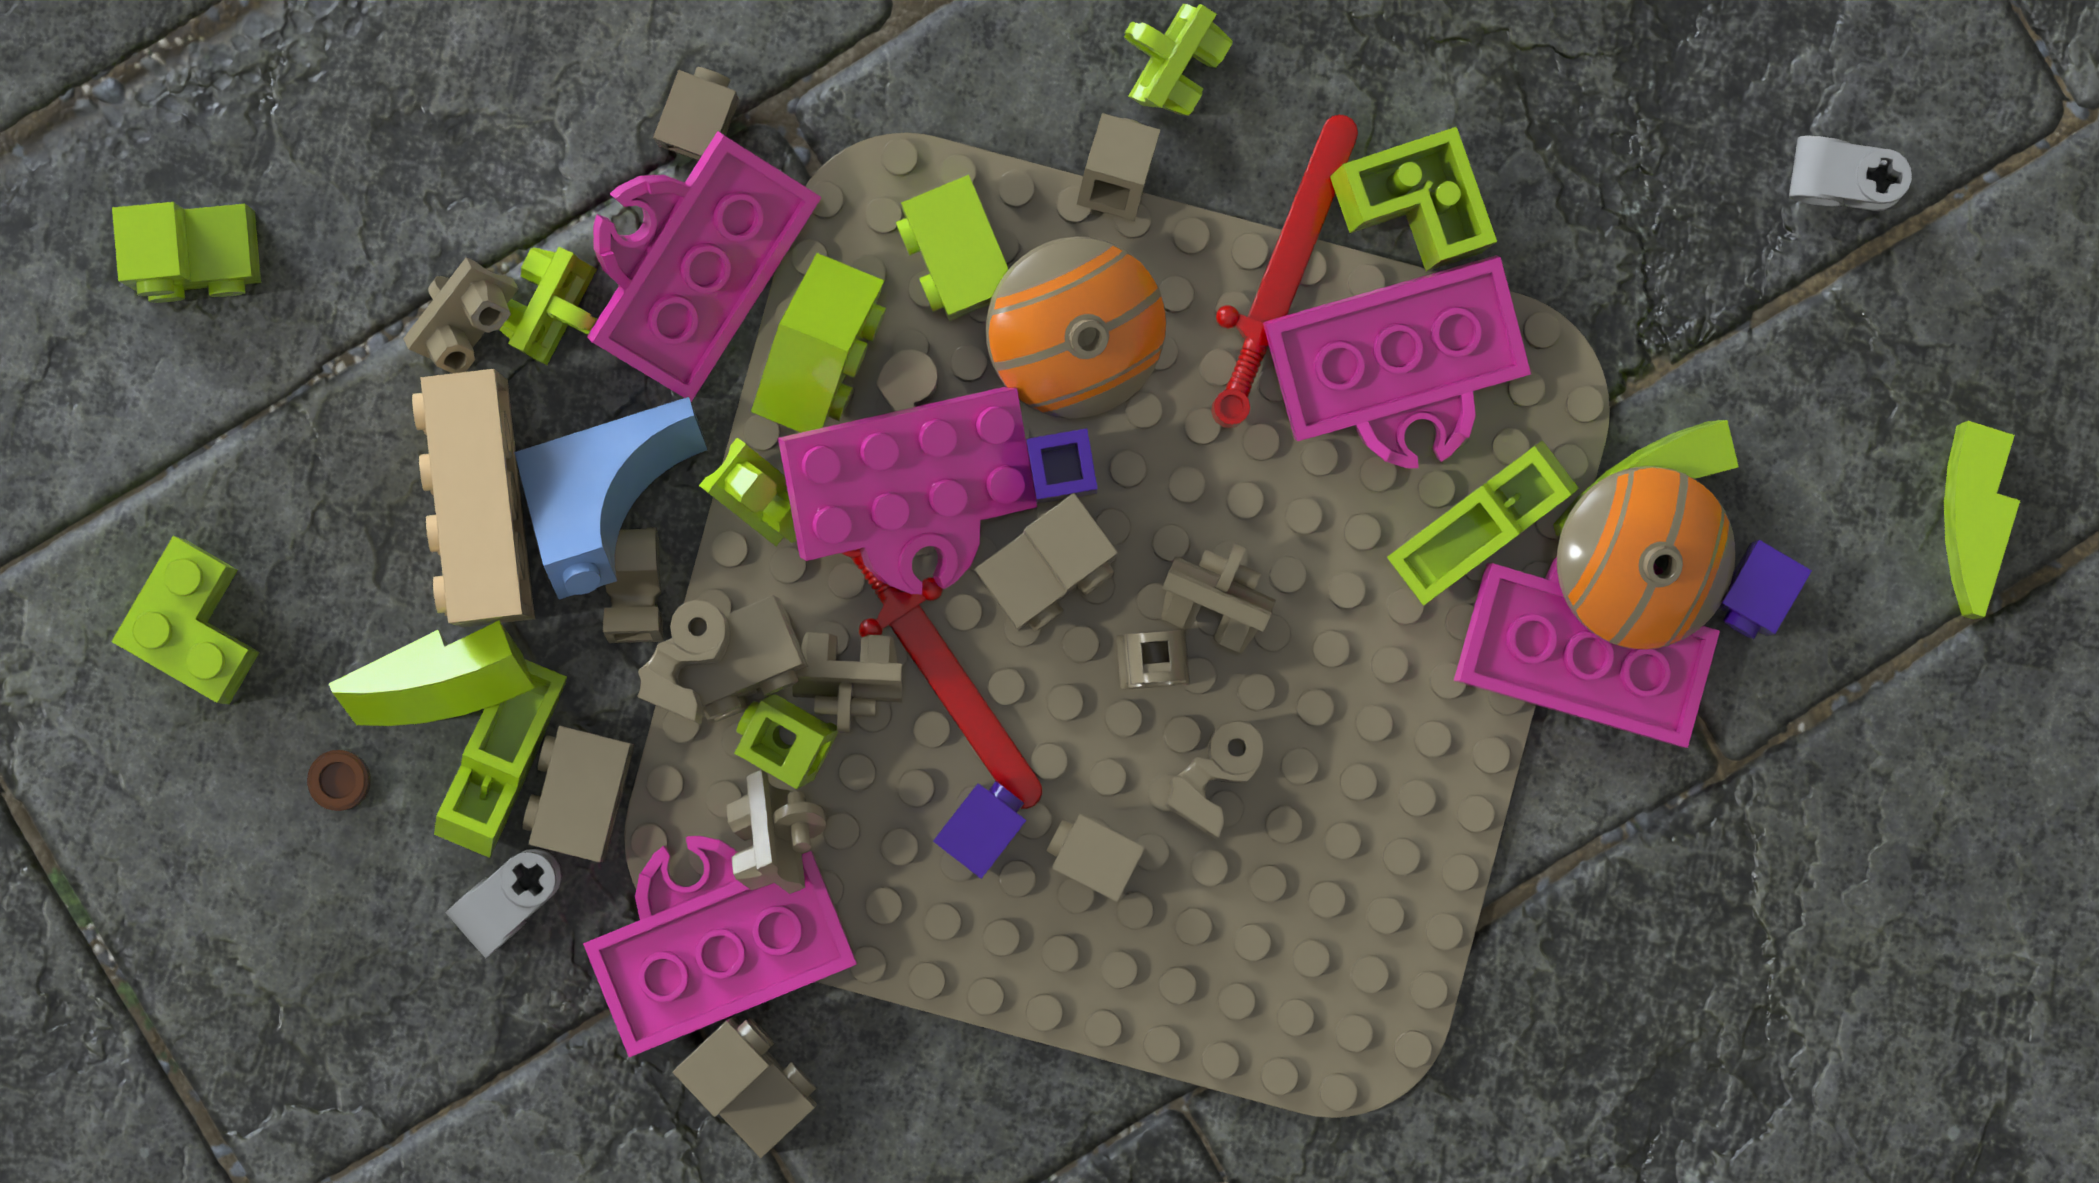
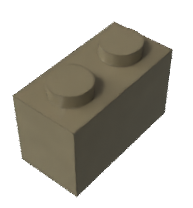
[523,726,635,862]

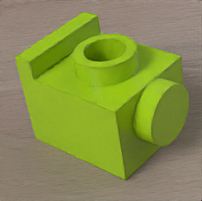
[734,694,838,789]

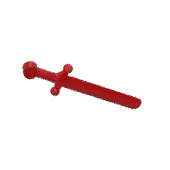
[1211,114,1358,428]
[842,549,1042,809]

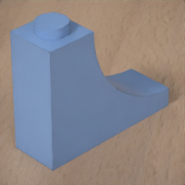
[514,397,707,599]

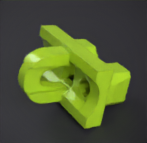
[1124,4,1233,116]
[499,247,598,365]
[699,438,797,547]

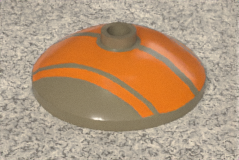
[986,236,1166,418]
[1557,466,1735,649]

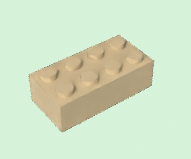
[412,369,535,628]

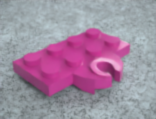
[587,131,822,402]
[1263,255,1531,468]
[778,387,1037,595]
[1454,557,1720,748]
[583,836,858,1057]

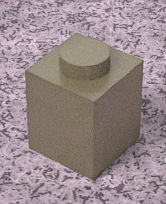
[653,67,740,161]
[1076,113,1160,221]
[1046,813,1145,902]

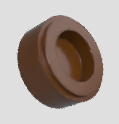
[307,750,371,811]

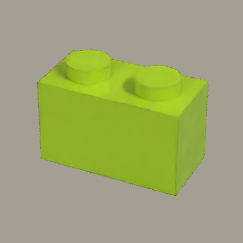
[895,174,1009,321]

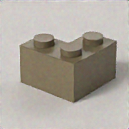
[974,493,1118,632]
[662,595,808,722]
[672,1016,817,1158]

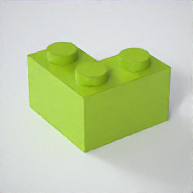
[1330,127,1497,272]
[112,202,261,303]
[751,253,886,433]
[111,536,260,705]

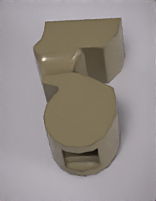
[876,349,938,412]
[603,527,664,643]
[637,599,730,725]
[1116,629,1190,689]
[1165,721,1263,840]

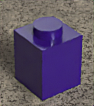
[1026,428,1098,504]
[1719,540,1812,639]
[933,781,1027,879]

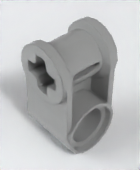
[1789,136,1912,211]
[445,848,562,959]

